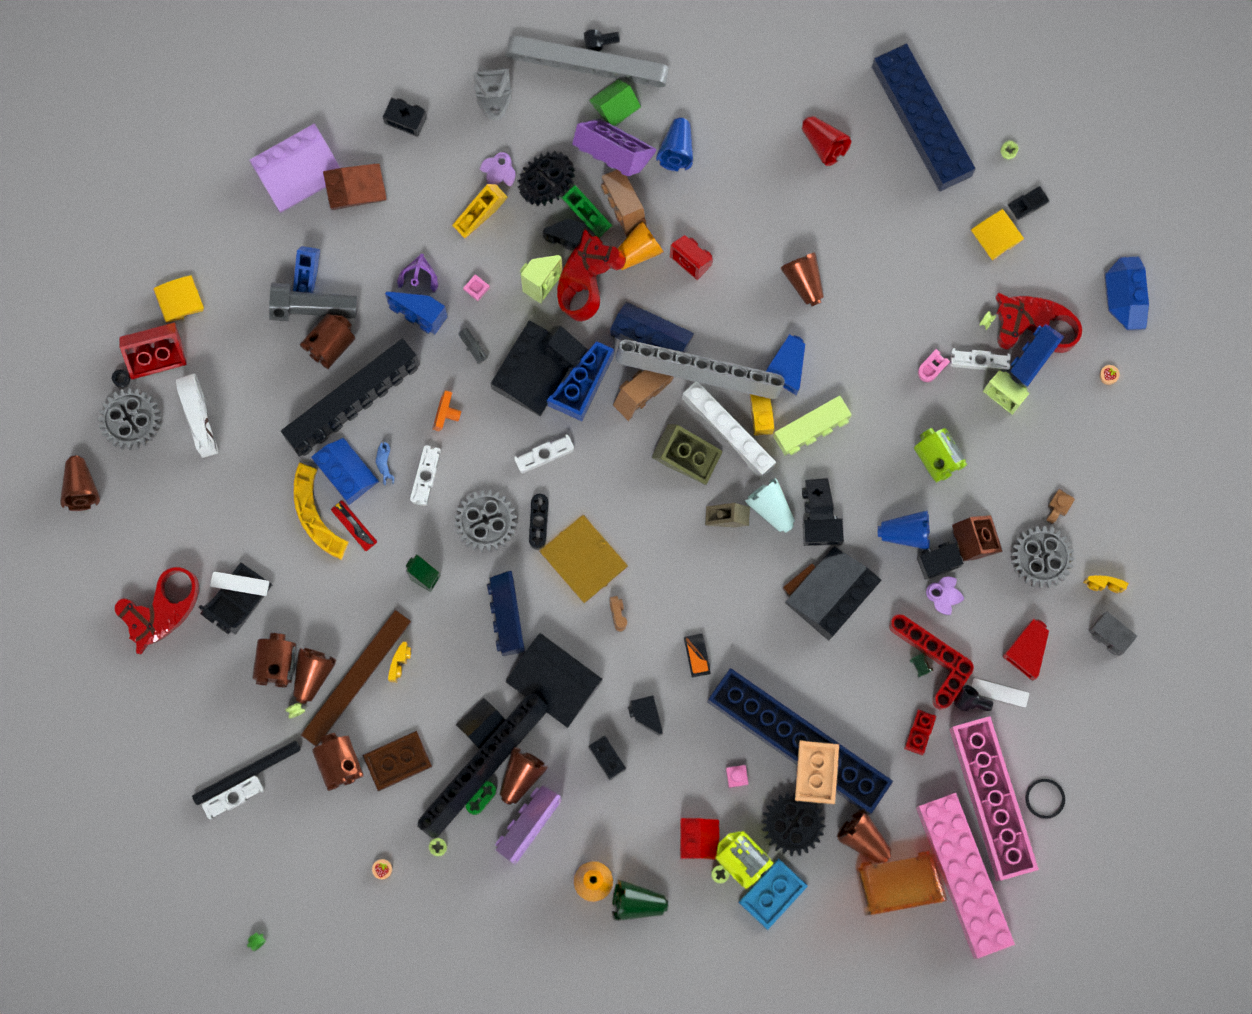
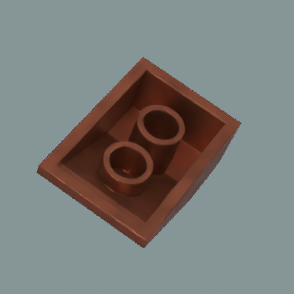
[323,163,387,210]

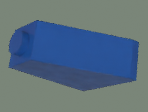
[766,334,806,396]

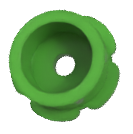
[247,933,266,951]

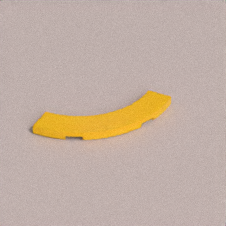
[294,462,349,560]

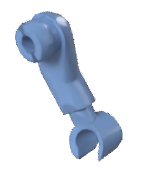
[375,442,394,485]

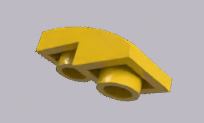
[1083,575,1129,593]
[388,642,411,683]

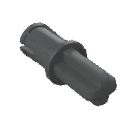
[458,328,488,364]

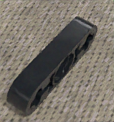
[529,493,549,550]

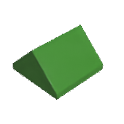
[589,79,641,126]

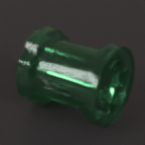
[909,653,934,678]

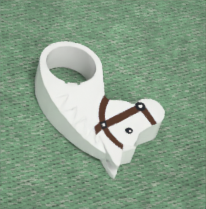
[176,373,218,458]

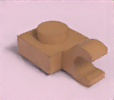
[1046,489,1075,524]

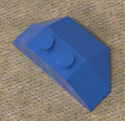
[1105,257,1149,330]

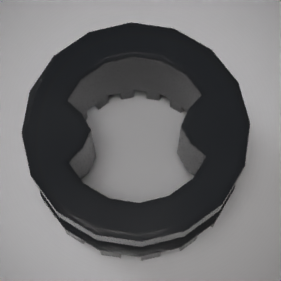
[112,369,130,388]

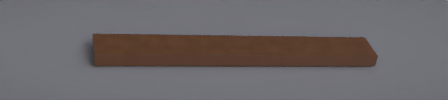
[301,610,411,747]

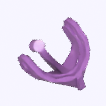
[397,254,438,293]

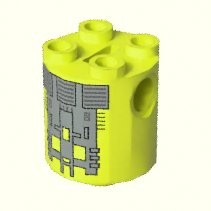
[715,831,773,889]

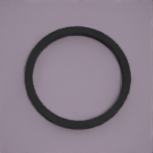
[1025,779,1065,819]

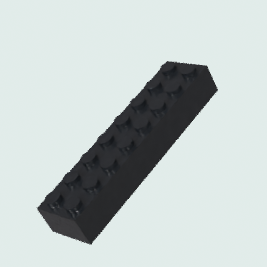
[280,338,420,457]

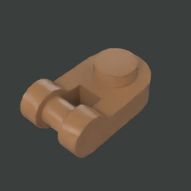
[609,596,627,632]

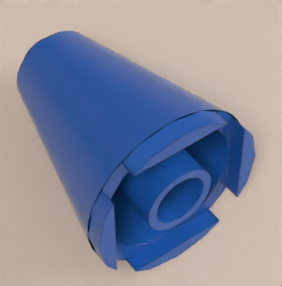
[656,118,693,171]
[878,511,930,549]

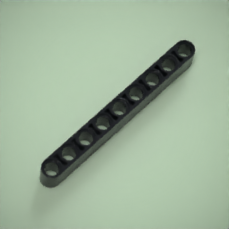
[418,694,547,838]

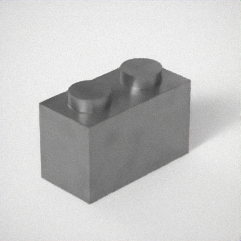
[1089,611,1138,656]

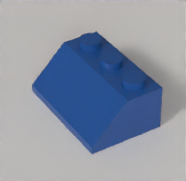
[1010,324,1064,387]
[311,438,379,505]

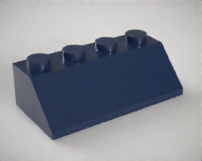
[610,302,694,353]
[487,571,525,656]

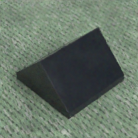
[456,698,506,749]

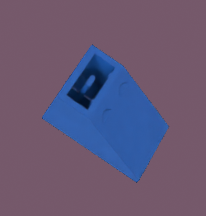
[385,291,448,335]

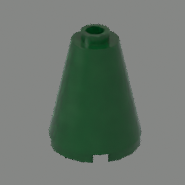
[612,880,668,921]

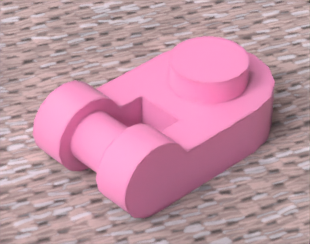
[918,349,951,382]

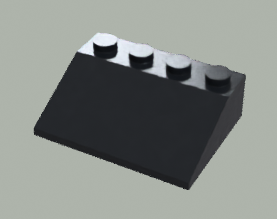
[490,320,569,417]
[785,546,882,641]
[505,633,603,728]

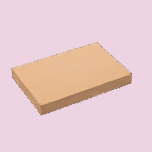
[795,741,839,804]

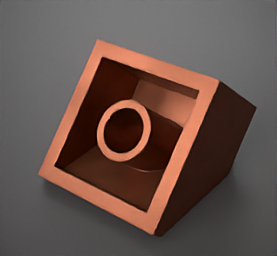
[952,515,1003,561]

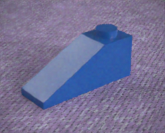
[293,246,320,293]

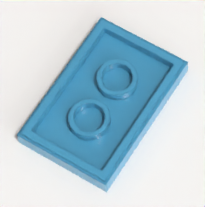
[738,859,808,930]

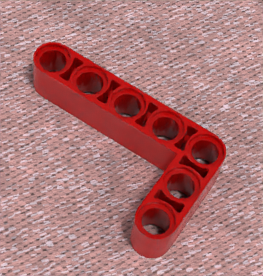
[889,614,974,710]

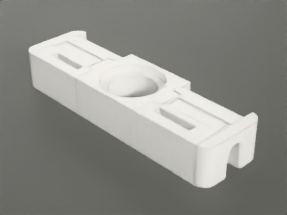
[950,348,1011,372]
[515,435,574,473]
[410,445,441,506]
[202,776,264,820]

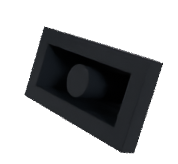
[628,695,663,736]

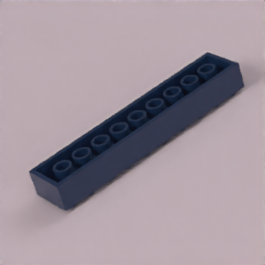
[707,668,893,815]

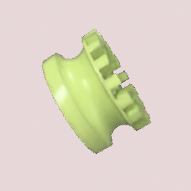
[1000,141,1018,159]
[979,311,996,330]
[285,702,305,719]
[429,838,447,856]
[711,865,729,884]

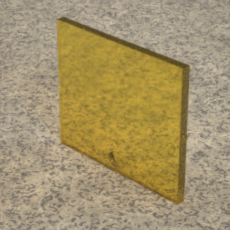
[539,515,628,604]

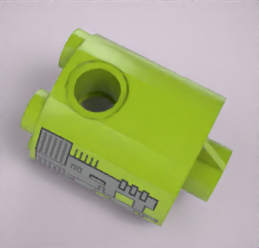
[913,428,968,483]

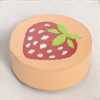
[1100,365,1120,385]
[372,859,393,880]

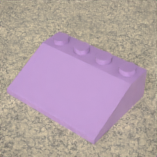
[250,124,340,213]
[495,785,562,865]

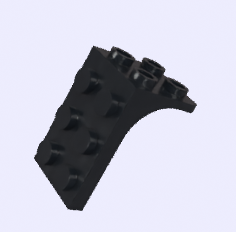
[198,562,273,635]

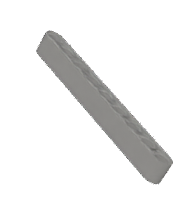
[505,36,669,87]
[616,340,785,399]

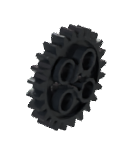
[518,151,575,206]
[761,792,826,857]

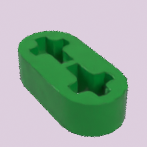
[466,781,497,815]

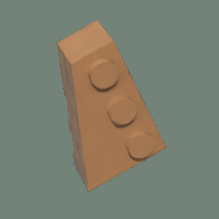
[600,170,647,237]
[613,370,674,421]

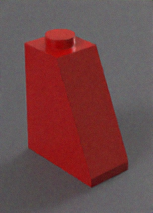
[1002,619,1049,681]

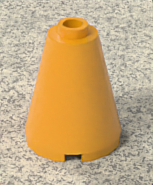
[617,222,664,270]
[574,861,613,902]

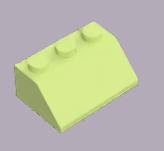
[520,255,562,304]

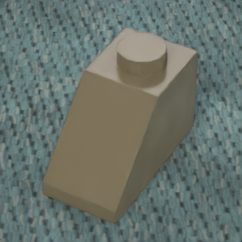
[705,503,750,528]

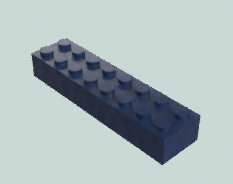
[872,43,976,192]

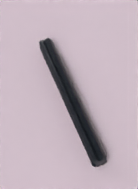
[192,741,301,805]

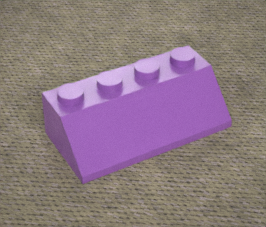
[572,118,656,176]

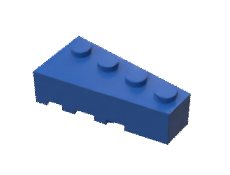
[547,341,614,421]

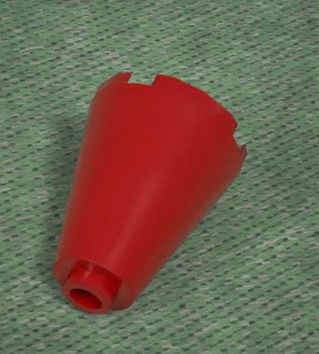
[802,116,852,166]

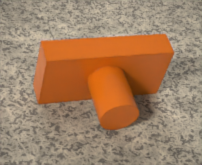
[432,390,461,431]

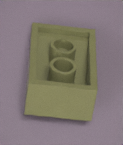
[651,424,723,485]

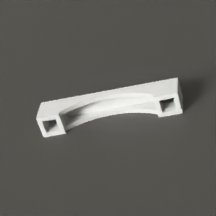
[682,382,776,479]

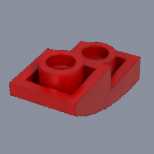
[904,709,937,756]

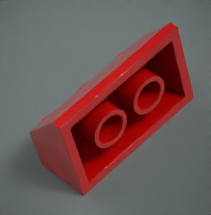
[119,322,187,380]

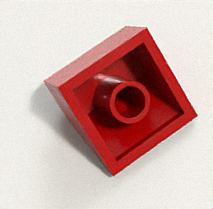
[670,235,713,281]
[680,818,719,860]

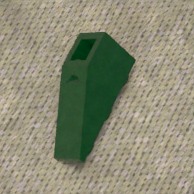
[406,554,441,592]

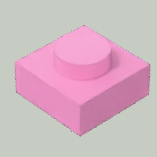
[463,274,490,301]
[726,765,749,788]

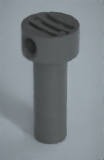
[269,282,357,321]

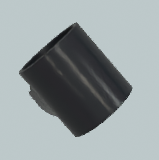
[583,29,620,52]
[954,685,993,711]

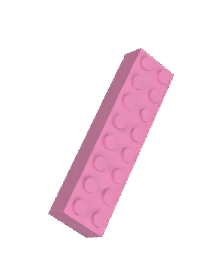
[949,716,1039,882]
[916,793,1015,959]

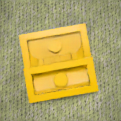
[971,209,1024,260]
[153,275,204,323]

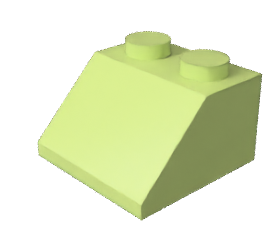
[983,370,1030,415]

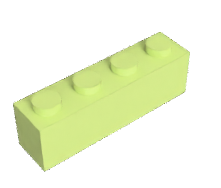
[773,396,852,455]

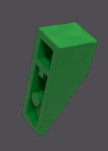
[559,184,612,238]

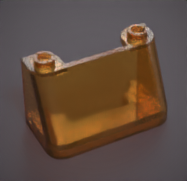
[856,851,947,916]

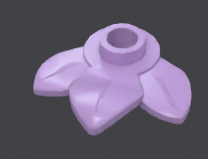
[480,152,516,186]
[926,576,964,615]

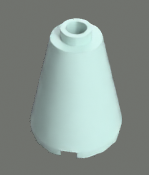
[745,478,795,533]

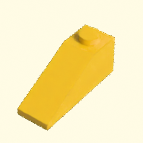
[452,184,508,238]
[749,394,774,436]

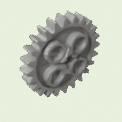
[98,388,162,450]
[455,490,517,552]
[1011,526,1075,588]

